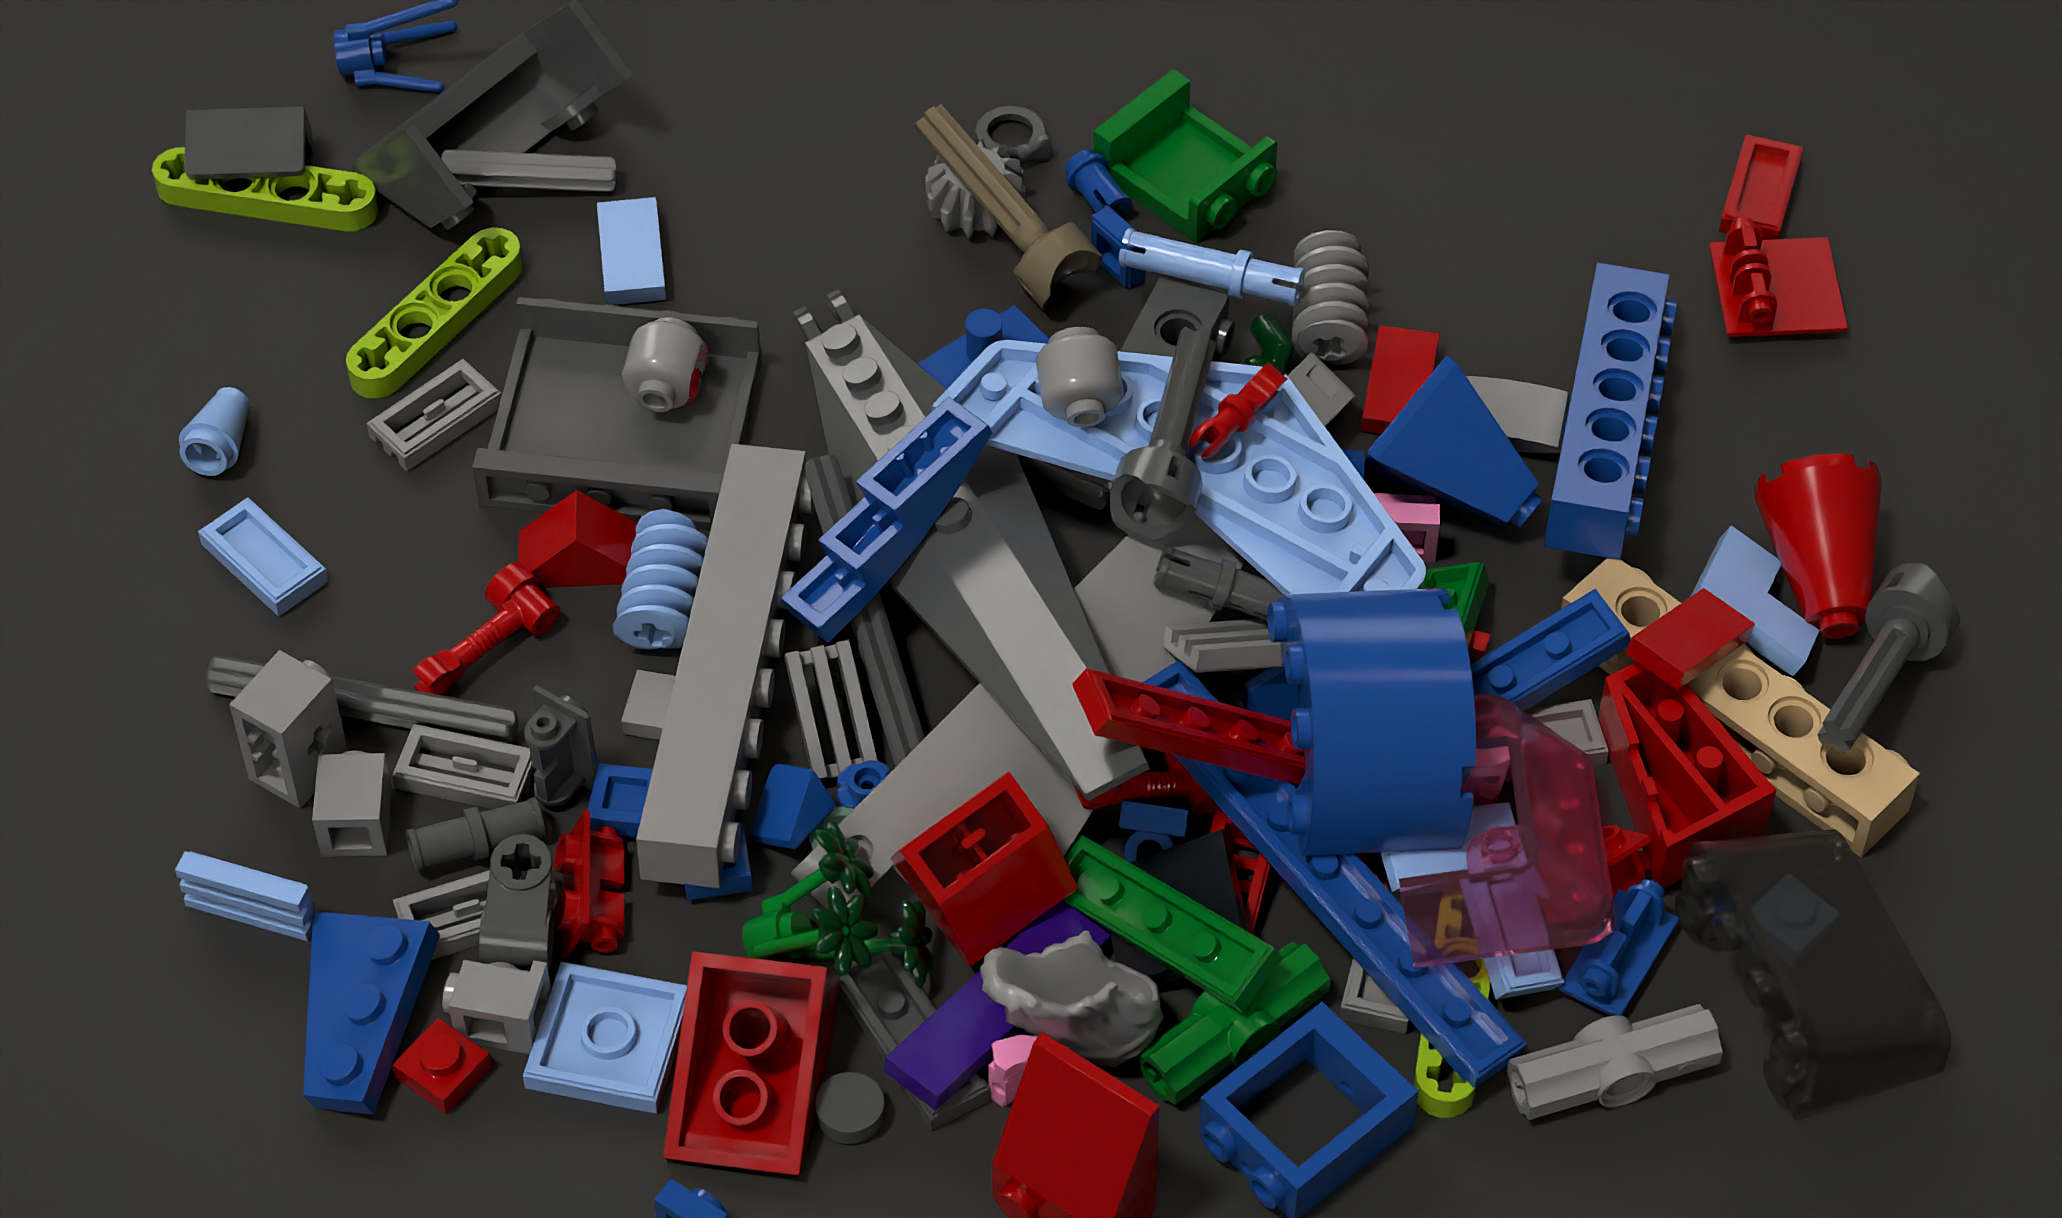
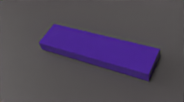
[883,900,1111,1110]

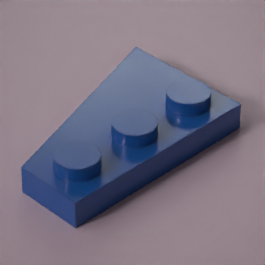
[303,911,440,1115]

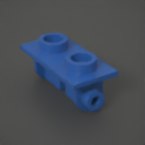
[1558,879,1680,1016]

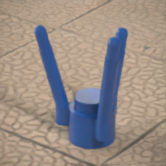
[334,0,458,93]

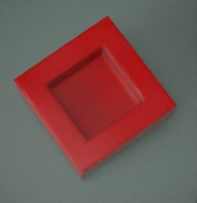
[392,1018,492,1115]

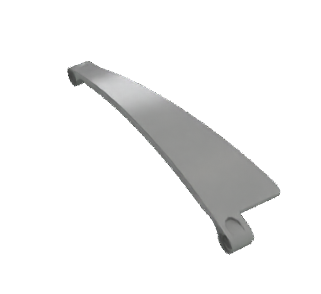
[790,352,1355,958]

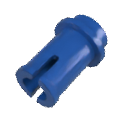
[1065,149,1133,218]

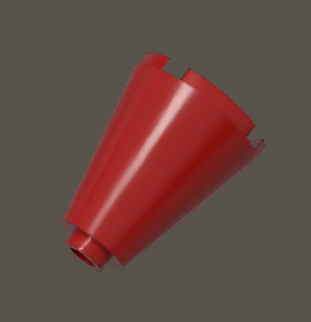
[1753,453,1882,639]

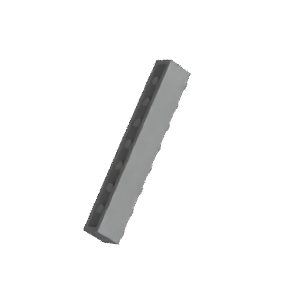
[636,444,815,888]

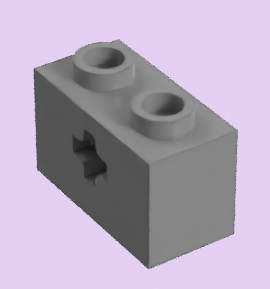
[229,650,348,808]

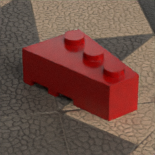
[1598,662,1777,889]

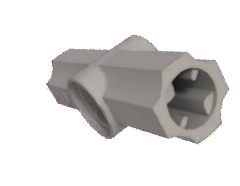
[1507,1004,1723,1120]

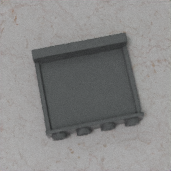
[472,297,762,530]

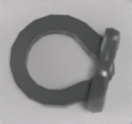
[975,106,1052,164]

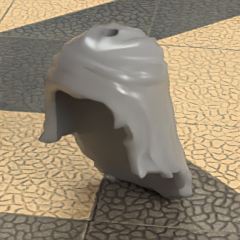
[980,931,1164,1067]

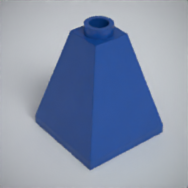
[1364,355,1543,528]

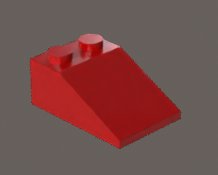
[663,951,841,1176]
[992,1032,1160,1218]

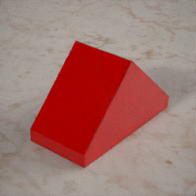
[518,490,638,588]

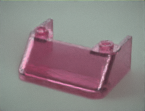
[1399,694,1616,968]

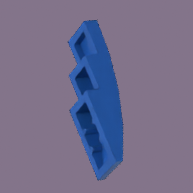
[781,396,993,643]

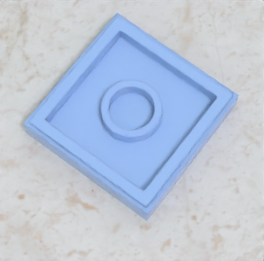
[523,962,687,1114]

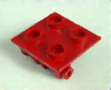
[1709,217,1848,337]

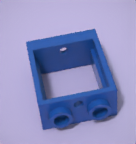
[1199,1002,1419,1218]

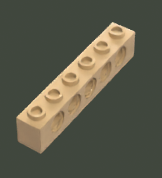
[1561,558,1920,858]

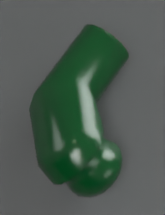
[1244,313,1294,375]

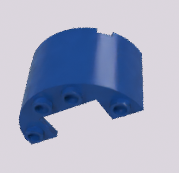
[1268,588,1476,856]

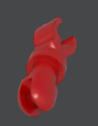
[1189,362,1288,459]

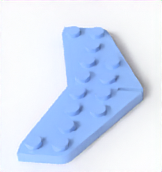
[931,340,1426,594]

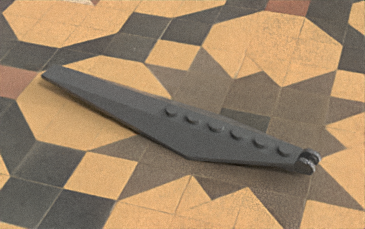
[793,289,1150,801]

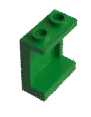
[1093,69,1278,244]

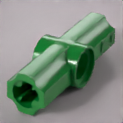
[1137,941,1331,1105]

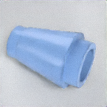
[179,387,250,476]

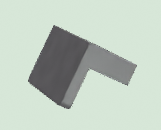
[184,106,313,180]

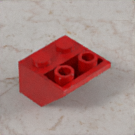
[890,771,1078,967]

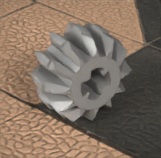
[925,138,1025,239]

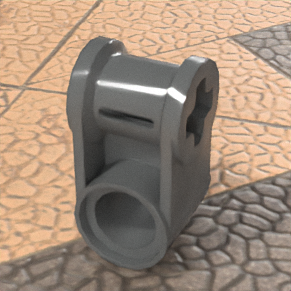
[479,834,556,970]

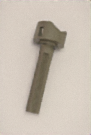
[914,104,1104,310]

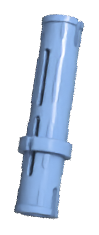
[1119,228,1305,307]

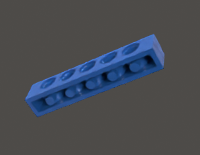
[1544,263,1677,560]

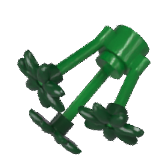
[742,821,934,987]

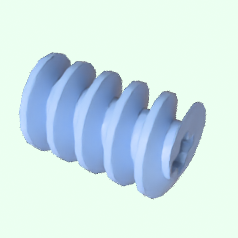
[613,509,708,650]

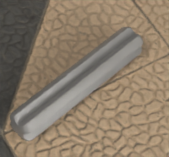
[441,150,616,192]

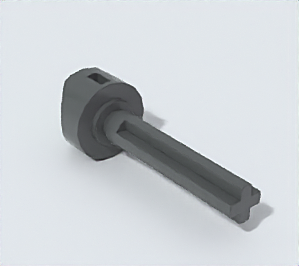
[1110,326,1216,542]
[1817,563,1960,753]

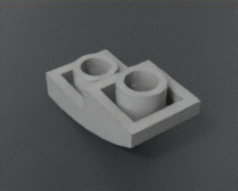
[1466,376,1571,453]

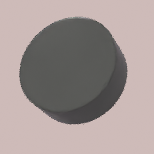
[815,1072,885,1144]

